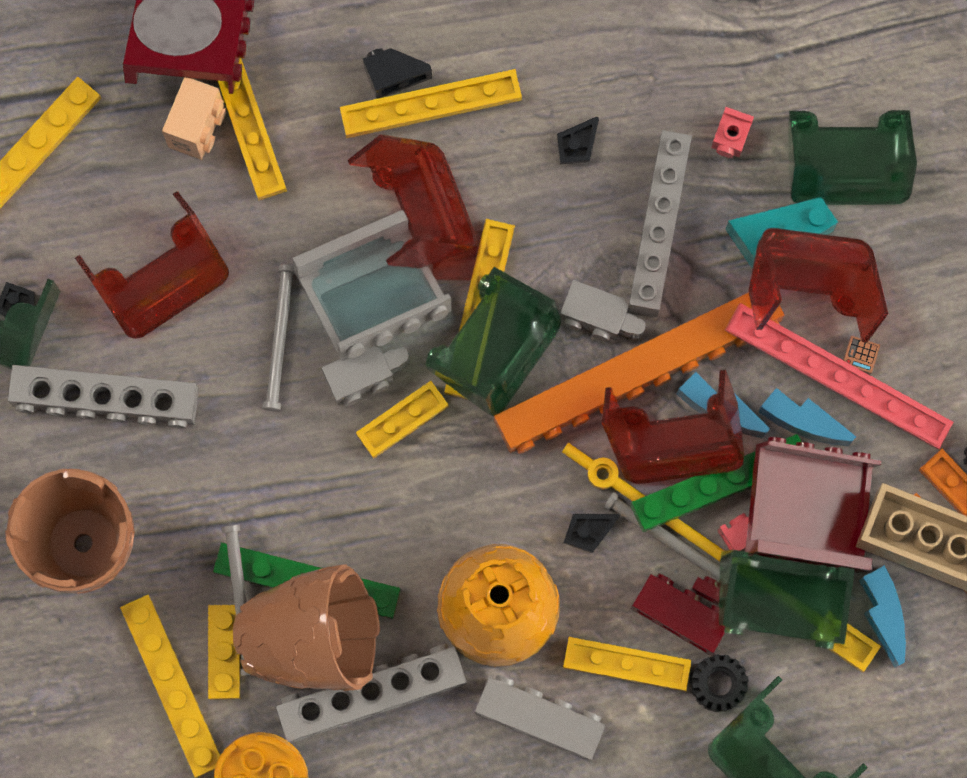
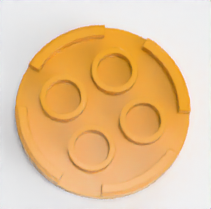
[214,732,309,778]

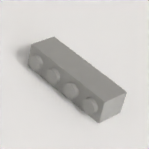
[475,675,606,761]

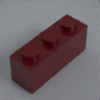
[631,573,732,656]

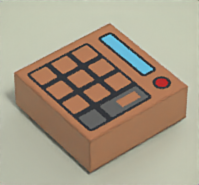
[843,336,880,375]

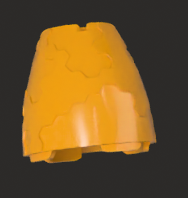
[437,544,560,667]

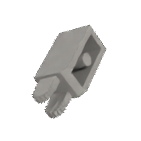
[559,280,646,342]
[321,346,410,406]

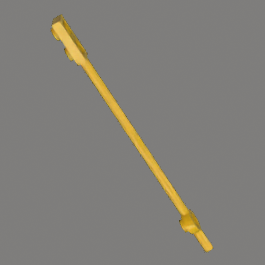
[562,442,881,673]

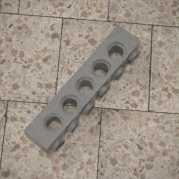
[627,130,692,318]
[8,365,199,428]
[276,644,467,743]

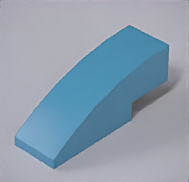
[677,372,770,438]
[758,388,856,446]
[859,565,906,668]

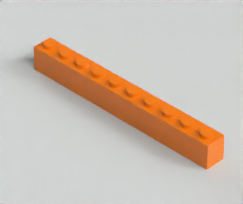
[494,283,785,454]

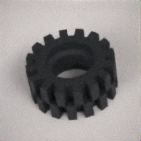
[690,654,749,712]

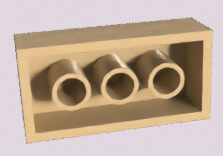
[856,483,967,591]

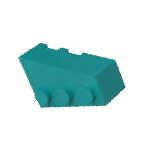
[725,197,838,278]

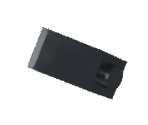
[363,48,432,99]

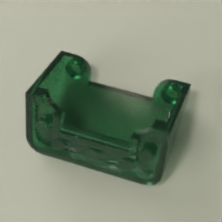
[788,110,917,205]
[425,267,561,417]
[719,550,855,650]

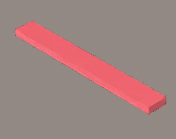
[724,303,954,449]

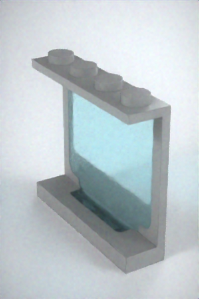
[292,210,451,361]

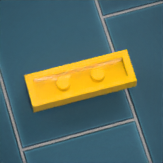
[355,381,449,459]
[208,605,241,700]

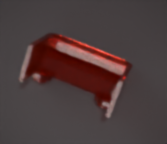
[348,134,477,268]
[75,191,229,339]
[748,228,888,343]
[602,369,744,484]

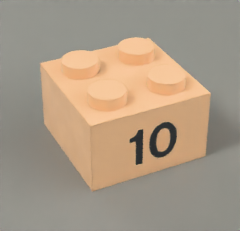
[162,77,226,160]

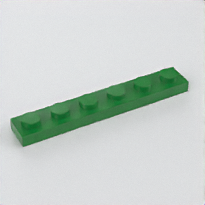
[630,434,801,532]
[213,542,401,619]

